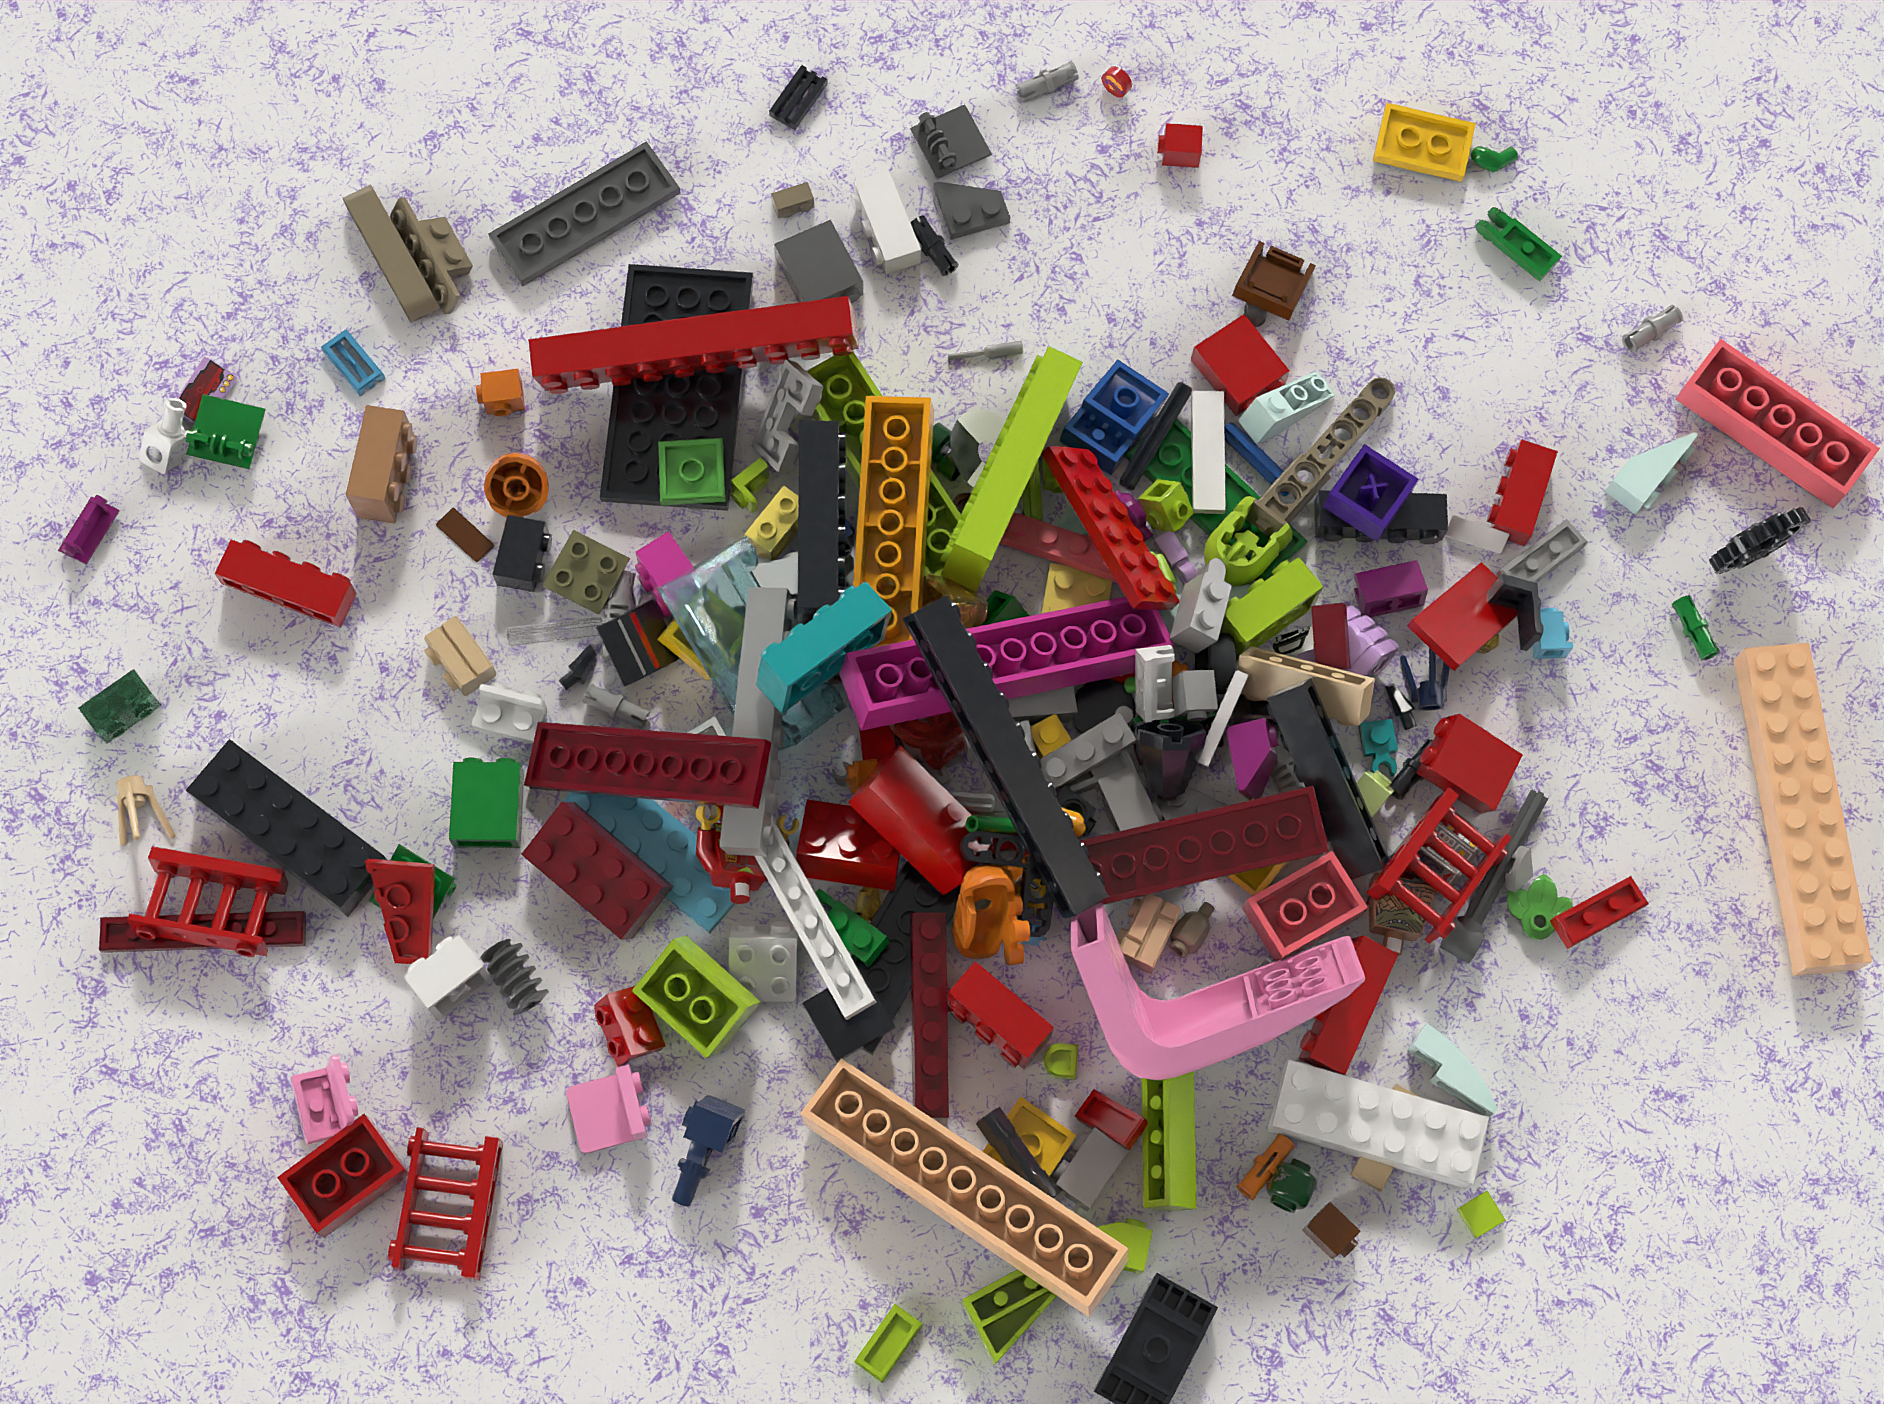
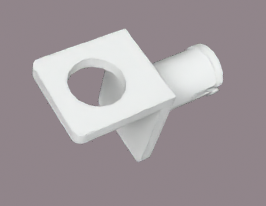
[139,398,193,474]

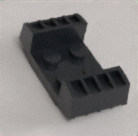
[1094,1273,1218,1404]

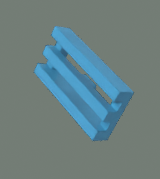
[321,329,385,396]

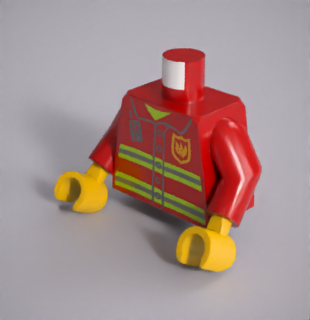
[695,805,799,904]

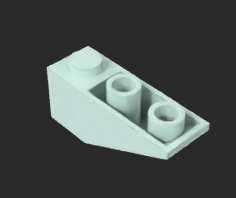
[1238,371,1335,444]
[1605,432,1698,515]

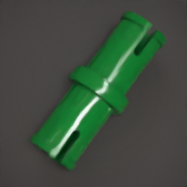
[1671,595,1720,661]

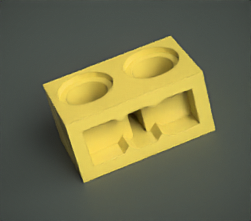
[744,485,799,561]

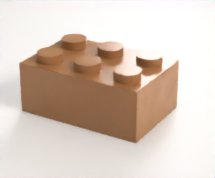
[346,405,418,524]

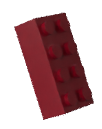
[521,802,674,940]

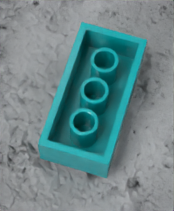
[756,581,892,714]

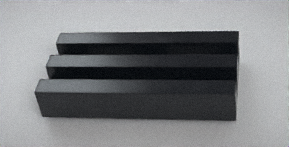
[769,65,828,130]

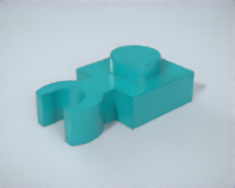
[1358,719,1398,777]

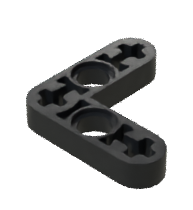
[959,831,1053,938]

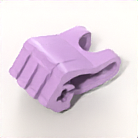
[1296,605,1399,720]

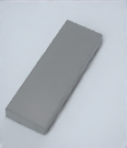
[1496,519,1588,583]

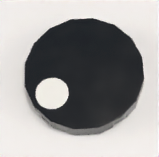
[1072,679,1136,734]

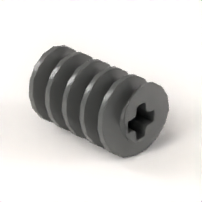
[480,939,549,1015]

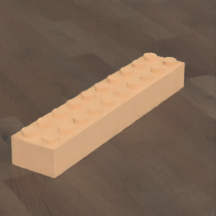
[1734,643,1872,976]
[800,1058,1129,1318]

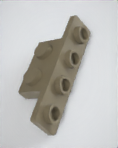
[390,197,473,314]

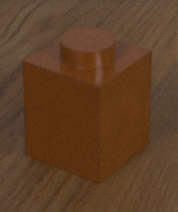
[1302,1202,1361,1259]

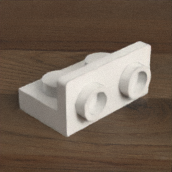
[471,682,547,744]

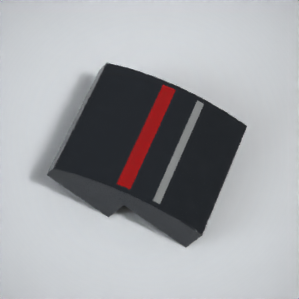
[595,599,680,687]

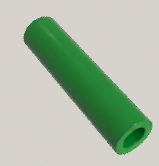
[966,815,1018,835]

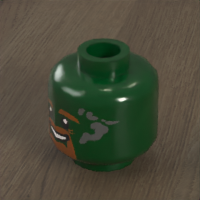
[1266,1159,1317,1213]

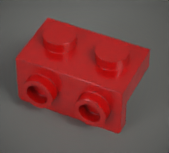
[594,986,666,1067]

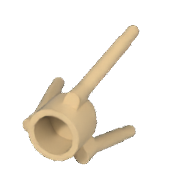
[116,775,175,846]

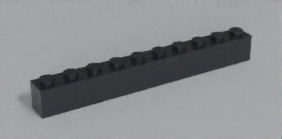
[903,595,1108,918]

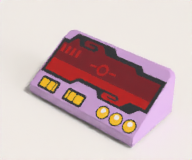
[177,356,237,425]

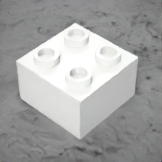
[403,935,493,1021]

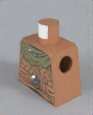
[1369,872,1436,956]

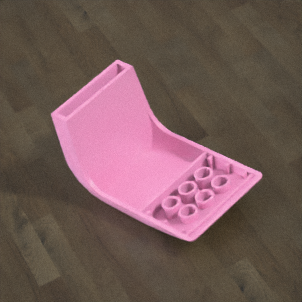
[1071,902,1365,1080]

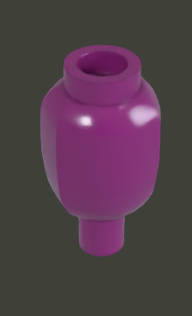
[1114,489,1154,543]

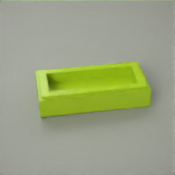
[854,1304,923,1383]

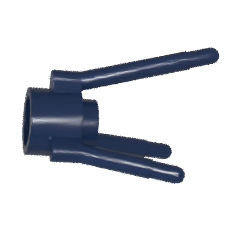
[1400,648,1450,711]

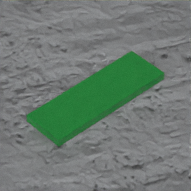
[1125,419,1308,581]

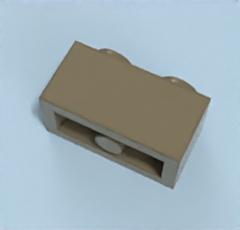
[771,182,814,219]

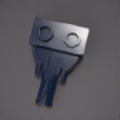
[671,1095,746,1207]

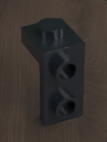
[1487,574,1544,652]

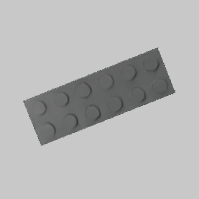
[488,141,681,287]

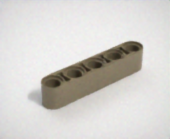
[342,184,439,323]

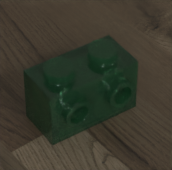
[78,669,162,744]

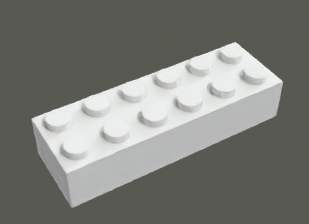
[1267,1059,1489,1189]

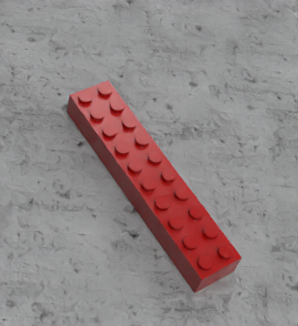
[528,296,859,394]

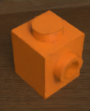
[476,369,525,416]

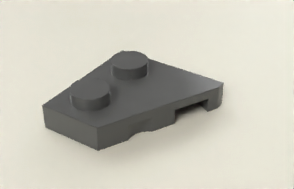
[933,182,1011,240]

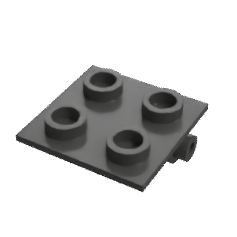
[910,104,992,179]

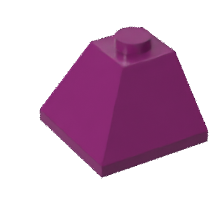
[1226,718,1280,801]

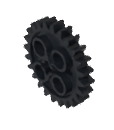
[1709,507,1811,575]

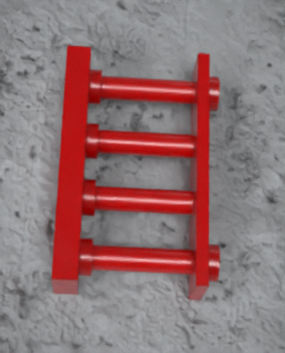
[1366,787,1512,944]
[127,846,289,957]
[388,1127,503,1281]

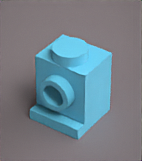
[1532,607,1573,659]

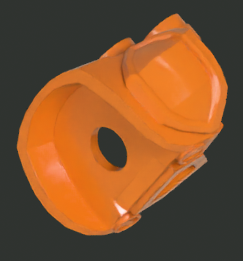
[952,864,1030,966]

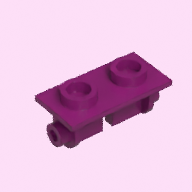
[58,495,120,565]

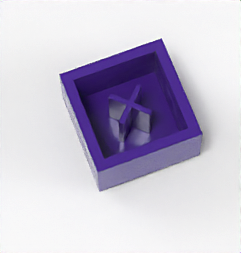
[1323,444,1419,542]

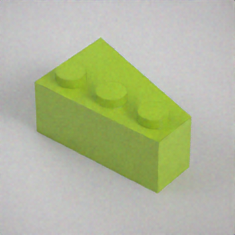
[961,1269,1057,1365]

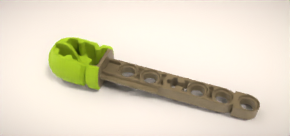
[1204,377,1395,586]

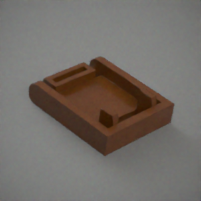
[1232,241,1316,321]

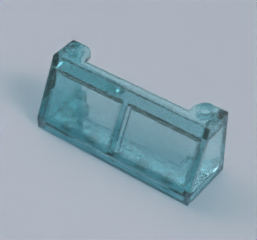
[657,536,847,751]

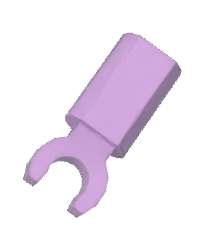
[1154,531,1197,585]

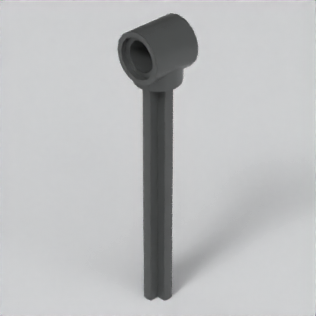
[1439,790,1548,964]

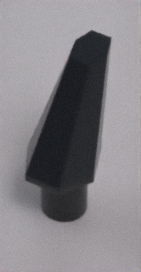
[558,644,597,690]
[1385,683,1417,730]

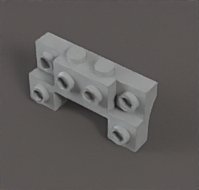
[1065,749,1162,832]

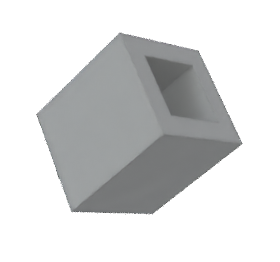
[1172,670,1218,722]

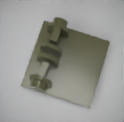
[542,530,630,615]

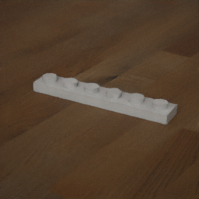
[968,712,1136,818]

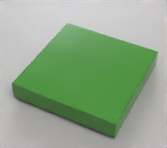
[658,438,726,506]

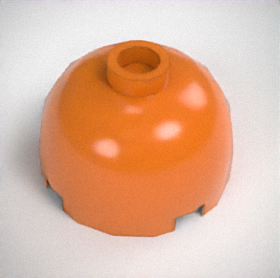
[484,452,549,518]

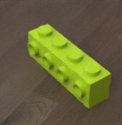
[1142,1071,1197,1212]

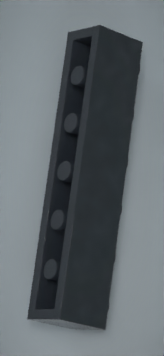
[1267,678,1390,880]

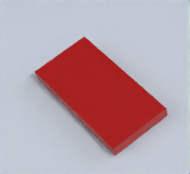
[1407,562,1517,672]

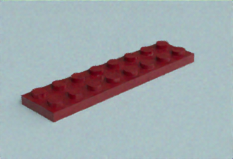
[524,722,772,809]
[1080,786,1329,905]

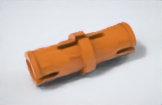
[1236,1133,1295,1200]

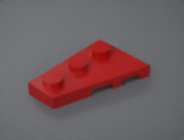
[365,859,435,964]

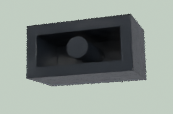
[492,515,552,592]

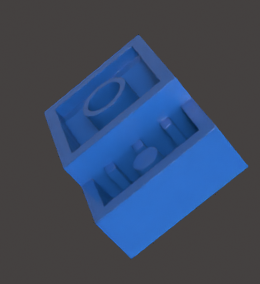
[1059,359,1170,475]

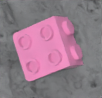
[291,1055,358,1145]
[566,1064,652,1154]

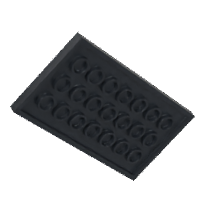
[600,264,754,511]

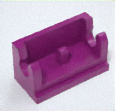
[1354,560,1428,618]

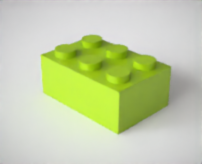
[1220,557,1324,661]
[632,935,761,1058]

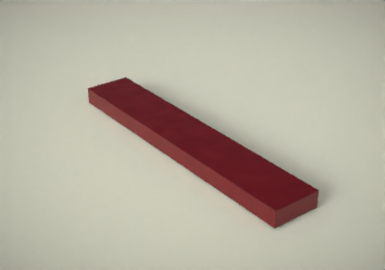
[99,911,306,953]

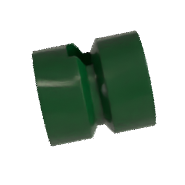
[931,422,961,482]

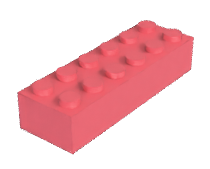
[1676,339,1880,508]

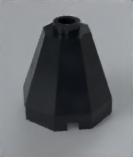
[1135,718,1206,800]

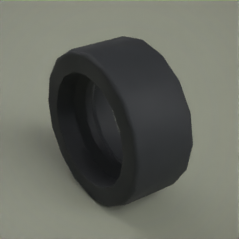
[1195,633,1236,694]

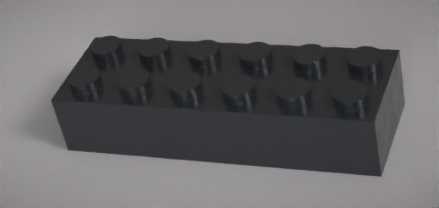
[797,420,846,625]
[185,739,387,917]

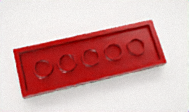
[1041,445,1180,610]

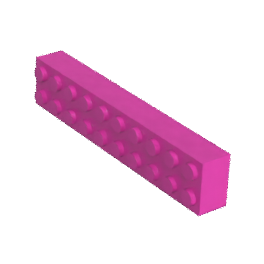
[839,597,1175,731]

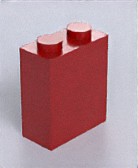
[1191,314,1290,416]
[1417,713,1523,814]

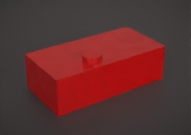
[848,745,994,895]

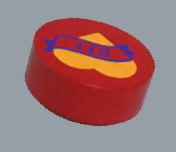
[1101,66,1132,98]

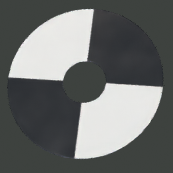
[951,409,1006,488]

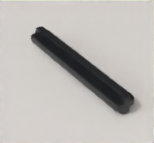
[1119,382,1192,491]

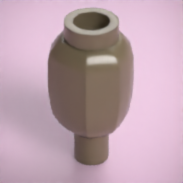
[1169,902,1215,958]

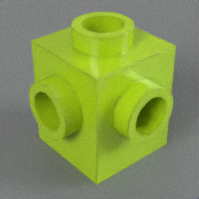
[1138,479,1194,533]

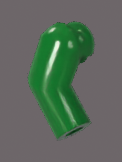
[1471,146,1518,172]

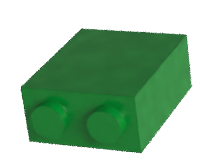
[449,757,524,848]

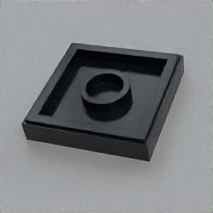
[802,969,895,1063]

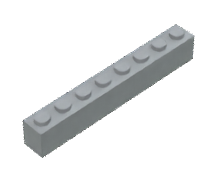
[720,587,798,856]

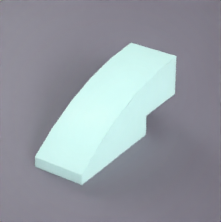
[1407,1023,1497,1117]

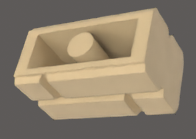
[424,616,497,696]
[1117,894,1182,974]

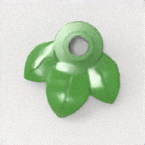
[1506,874,1573,940]

